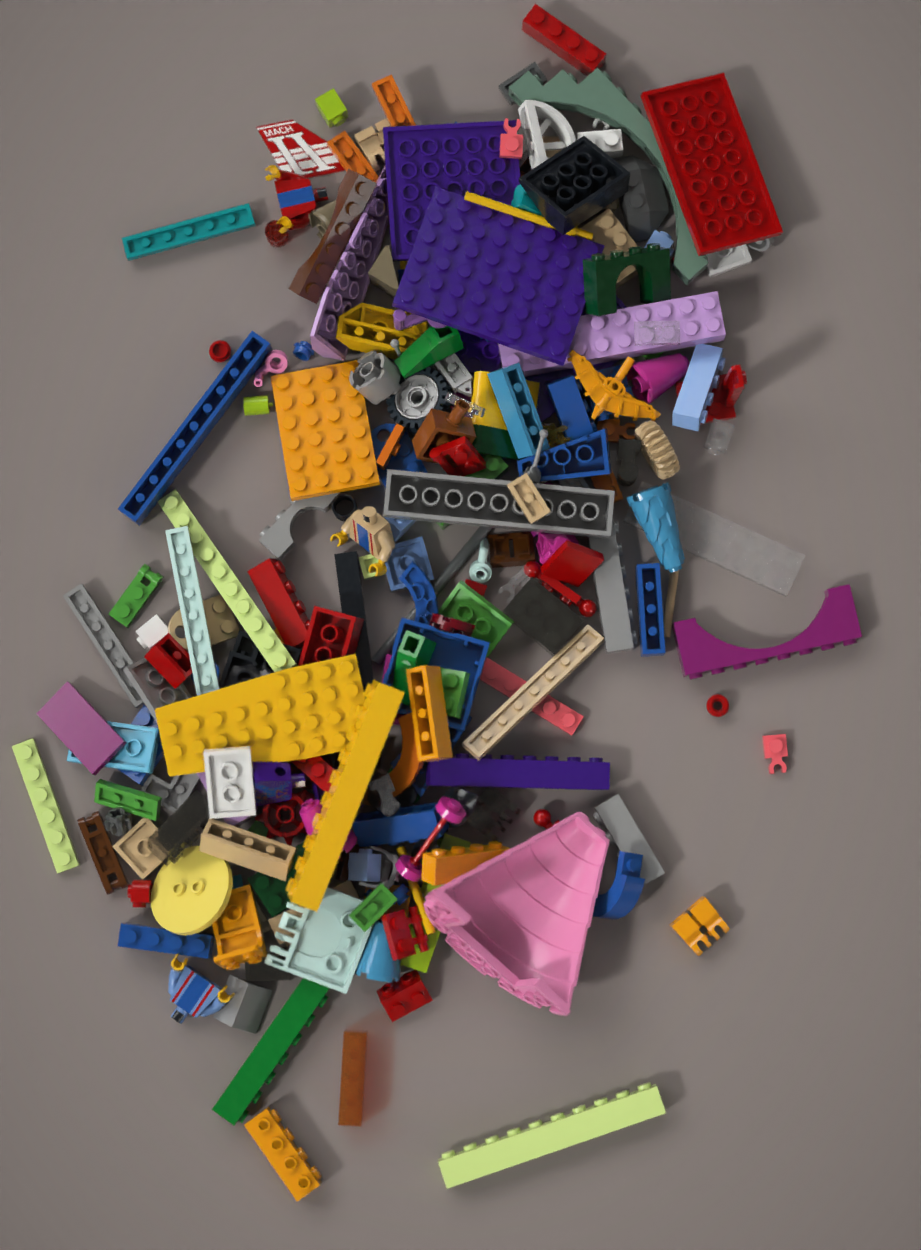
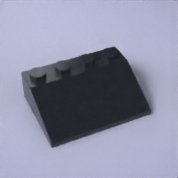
[519,136,630,235]

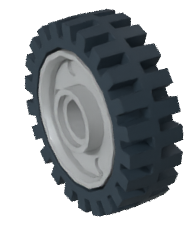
[386,367,454,434]

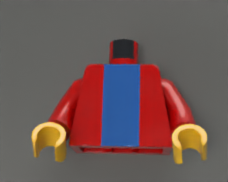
[265,165,328,234]

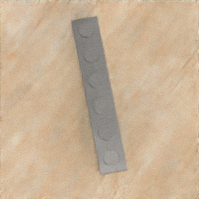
[63,583,144,708]

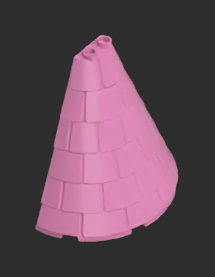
[424,812,610,1016]

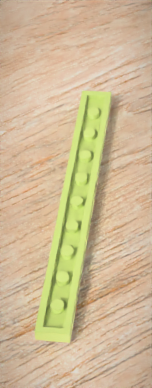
[157,489,298,672]

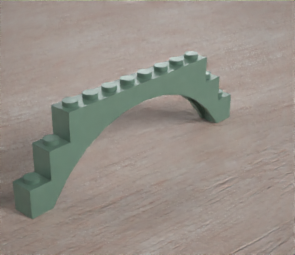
[508,68,709,286]

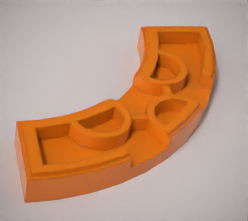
[384,712,424,797]

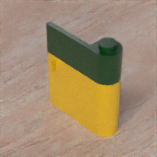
[469,371,540,460]

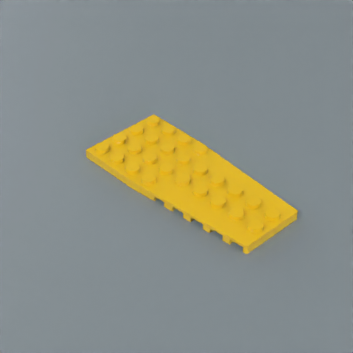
[155,654,365,776]

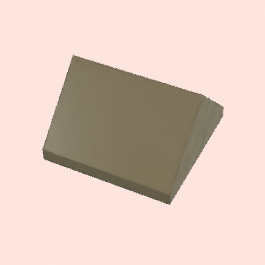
[368,245,399,298]

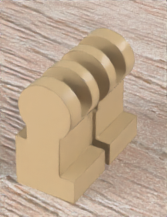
[354,118,391,172]

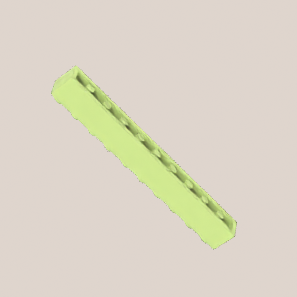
[438,1082,666,1189]

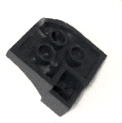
[219,630,302,689]

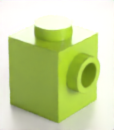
[315,88,348,128]

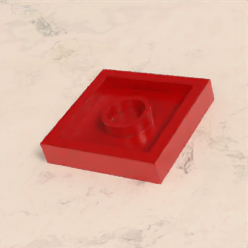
[540,540,604,587]

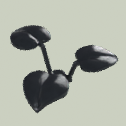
[387,785,479,864]

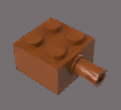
[412,399,476,468]

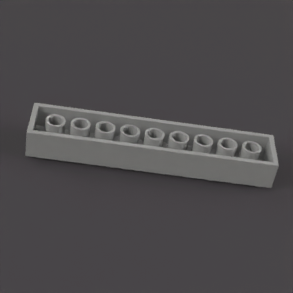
[383,469,615,539]

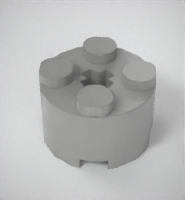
[349,351,401,405]

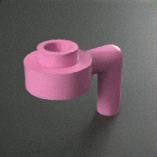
[254,350,288,387]

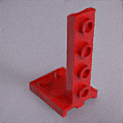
[675,364,747,424]

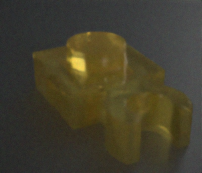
[541,423,570,447]

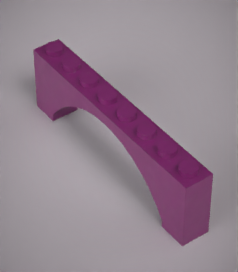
[672,584,862,680]

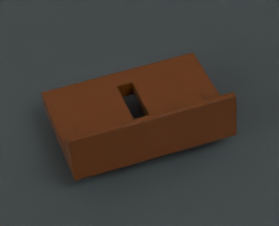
[488,532,535,568]

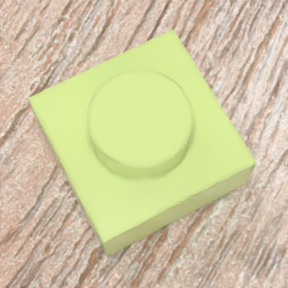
[358,554,379,580]

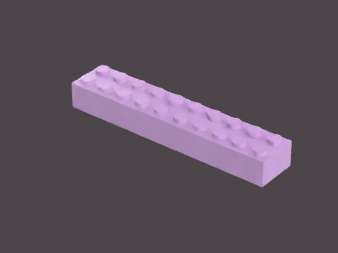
[498,291,726,377]

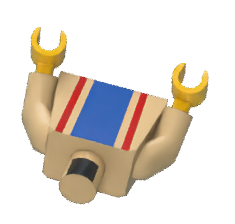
[330,506,395,577]

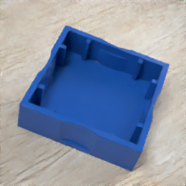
[382,617,490,732]

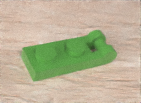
[109,564,164,628]

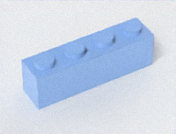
[672,344,726,432]

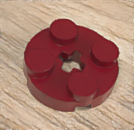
[429,613,475,637]

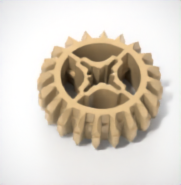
[635,420,680,480]

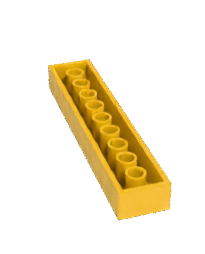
[286,680,405,912]

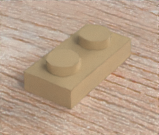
[507,473,551,524]

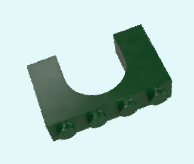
[583,243,671,316]

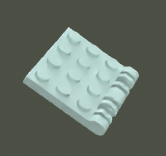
[264,887,373,994]

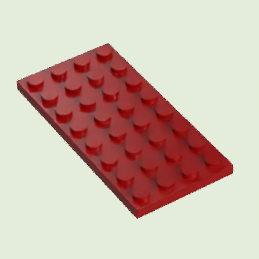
[640,73,783,256]

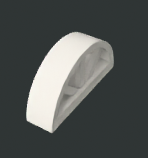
[518,100,576,169]

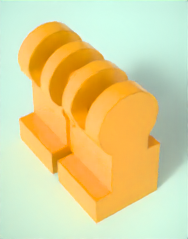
[669,896,730,957]

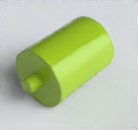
[243,395,274,416]

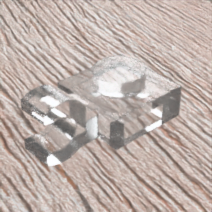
[498,565,532,603]

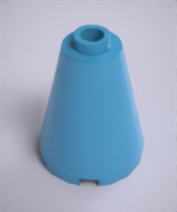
[355,919,400,982]

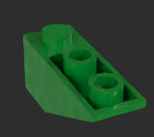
[394,326,464,379]
[393,630,437,707]

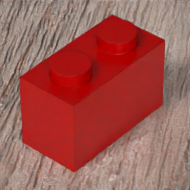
[144,633,192,689]

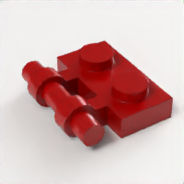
[381,906,429,961]

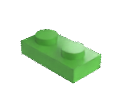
[348,883,398,932]

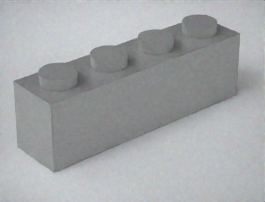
[593,794,665,885]

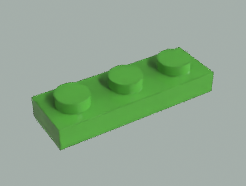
[94,779,162,821]

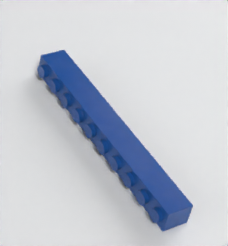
[118,331,273,526]

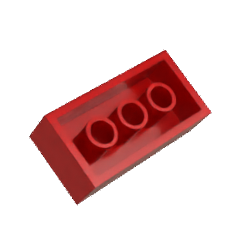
[298,606,364,666]

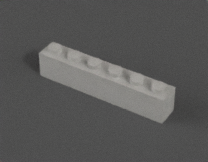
[587,517,637,654]

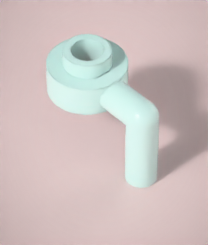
[469,538,492,583]

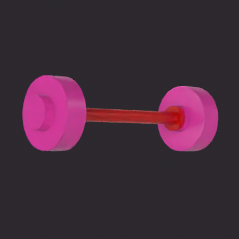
[395,797,466,882]

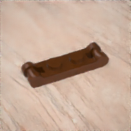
[77,811,129,895]

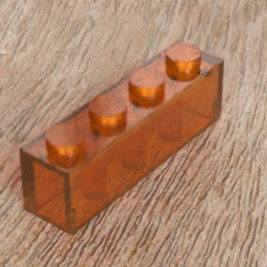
[338,1029,368,1127]

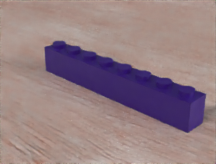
[426,754,610,790]

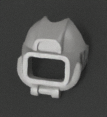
[359,846,399,889]

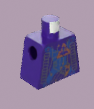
[253,762,305,806]

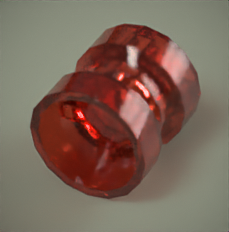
[265,220,289,247]

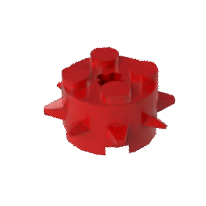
[255,789,308,846]

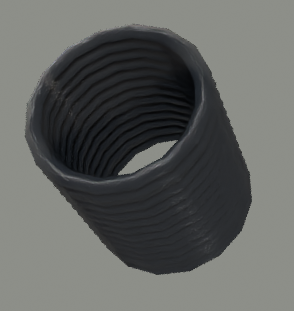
[331,493,358,521]

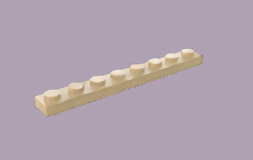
[462,624,604,761]

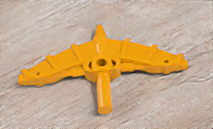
[567,350,661,421]

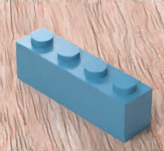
[487,363,550,459]

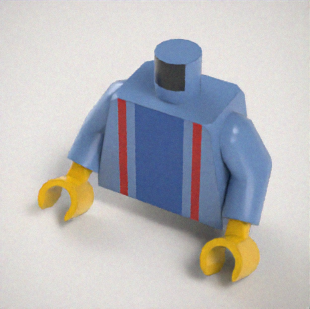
[168,954,235,1024]

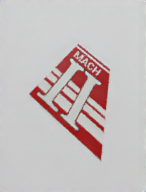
[256,120,345,178]

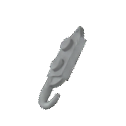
[434,353,473,397]

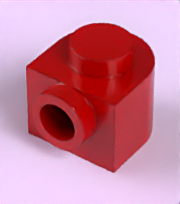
[127,880,153,908]

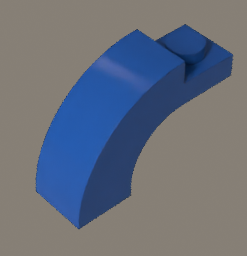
[593,851,645,920]

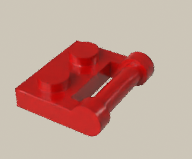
[429,436,486,476]

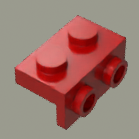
[376,970,433,1022]

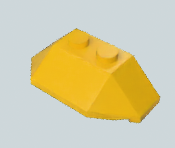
[335,303,423,359]

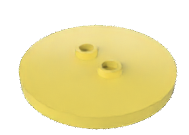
[151,846,233,935]

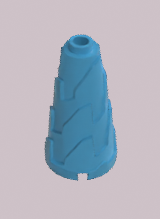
[626,482,685,573]

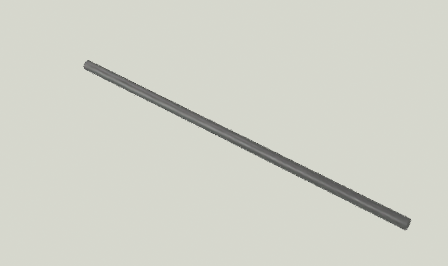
[372,357,633,665]

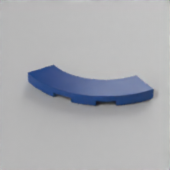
[399,561,439,625]

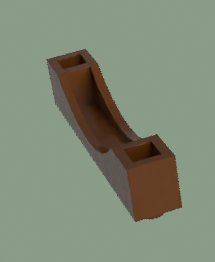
[289,169,377,304]

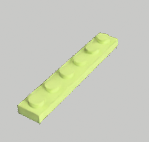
[12,738,80,873]

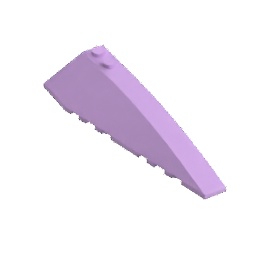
[310,166,389,361]

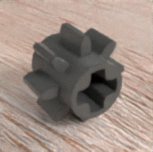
[104,808,133,836]

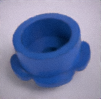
[293,341,314,361]

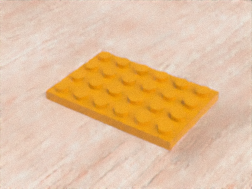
[270,360,380,501]

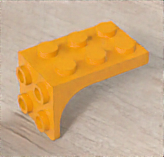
[212,884,267,970]

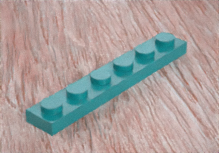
[122,203,256,261]

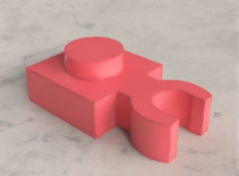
[499,118,523,159]
[762,734,788,774]

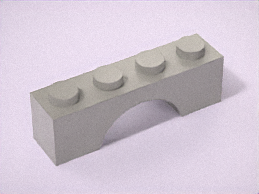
[259,493,340,561]

